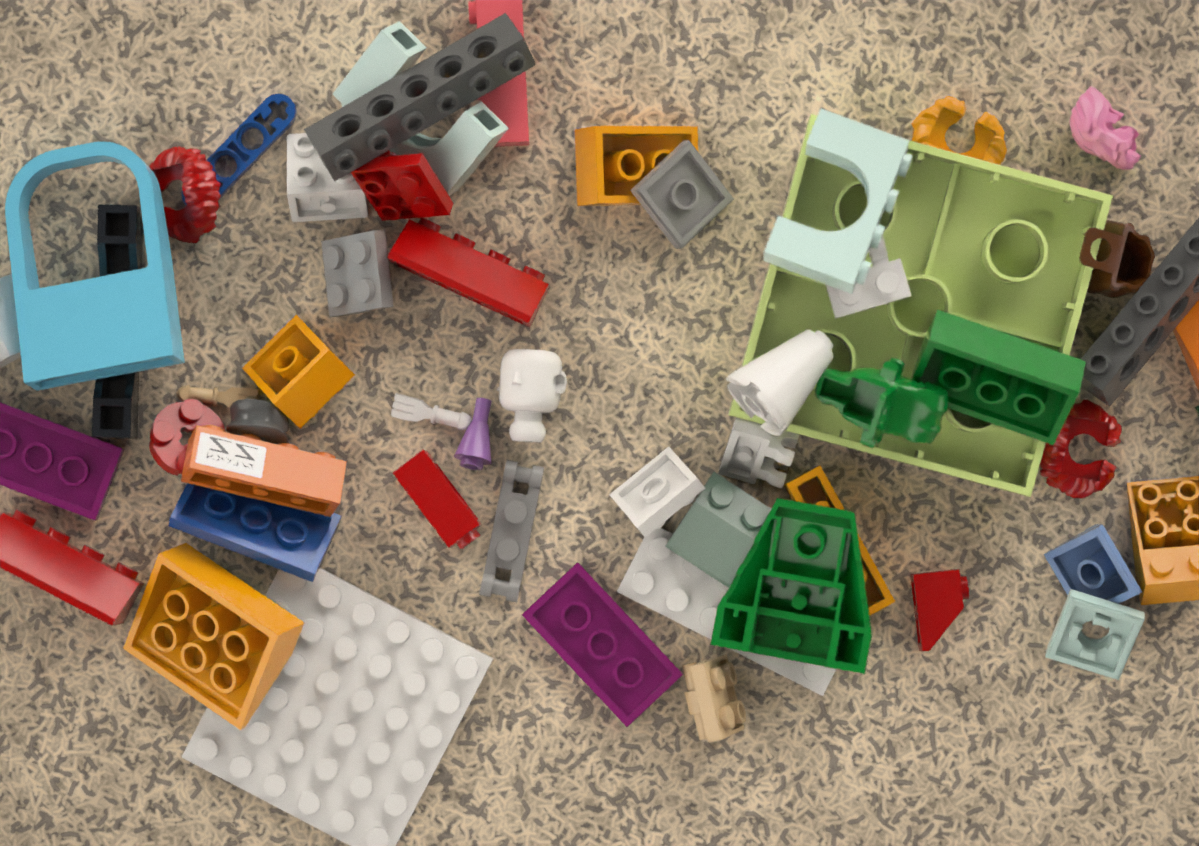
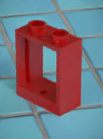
[393,449,483,549]

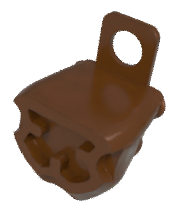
[1079,220,1155,298]

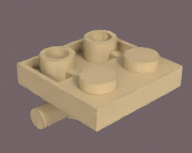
[682,654,746,743]

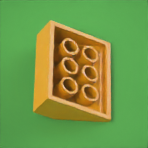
[123,543,304,730]

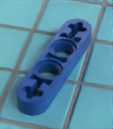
[181,93,297,205]

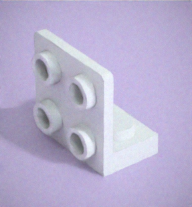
[287,133,368,222]

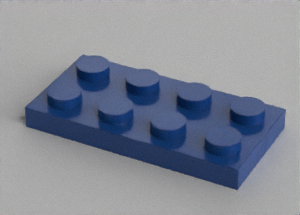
[168,483,342,583]

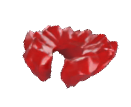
[149,146,221,244]
[1039,399,1122,498]

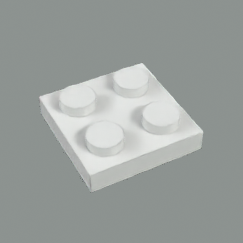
[609,446,705,537]

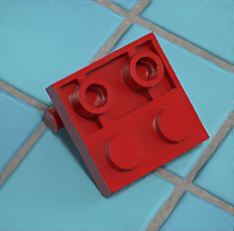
[351,150,454,221]

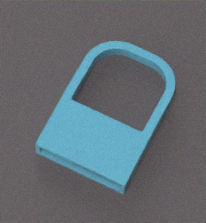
[5,142,185,391]

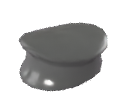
[226,398,289,444]

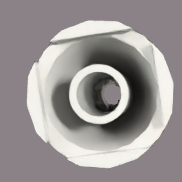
[726,330,834,436]

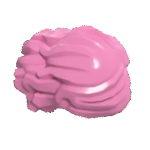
[1069,86,1141,170]

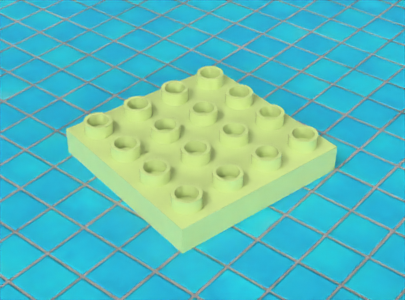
[728,114,1113,497]

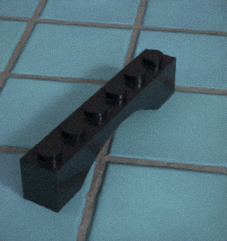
[92,204,143,439]

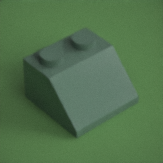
[665,472,771,588]

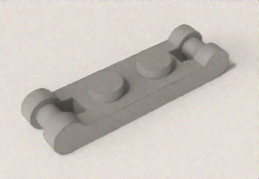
[479,460,544,603]

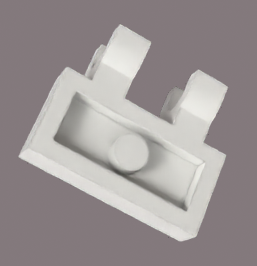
[825,236,912,319]
[718,418,799,488]

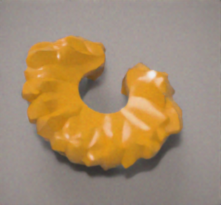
[911,96,1007,165]

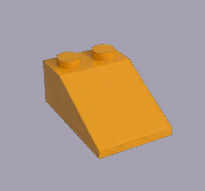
[575,126,698,206]

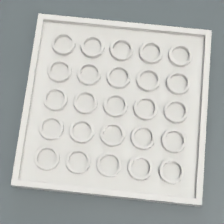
[182,568,493,846]

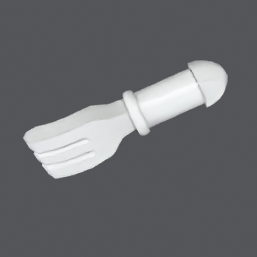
[391,393,472,430]

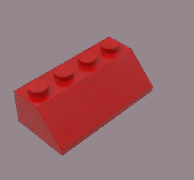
[387,218,550,328]
[0,509,144,626]

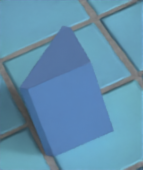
[1044,524,1142,604]

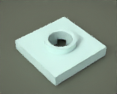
[1045,589,1145,680]

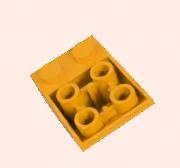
[1126,476,1199,605]

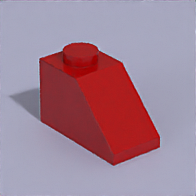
[910,569,969,652]

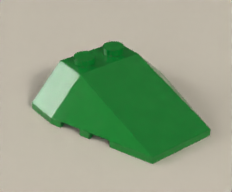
[710,498,872,674]

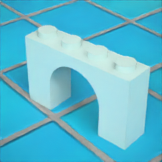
[333,21,509,196]
[763,108,913,294]

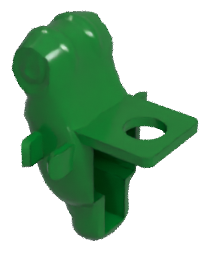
[815,357,948,448]

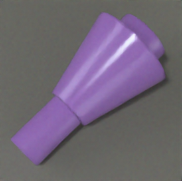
[454,398,491,470]

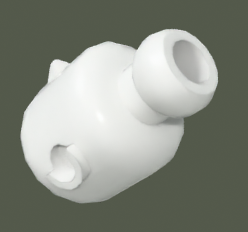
[497,349,567,443]

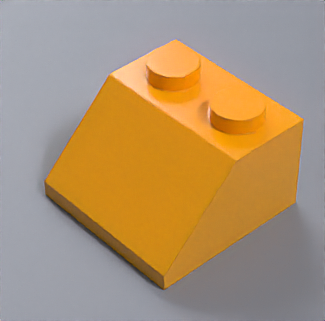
[242,315,355,429]

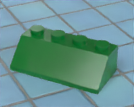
[911,309,1086,445]

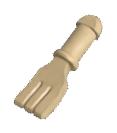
[177,385,260,409]

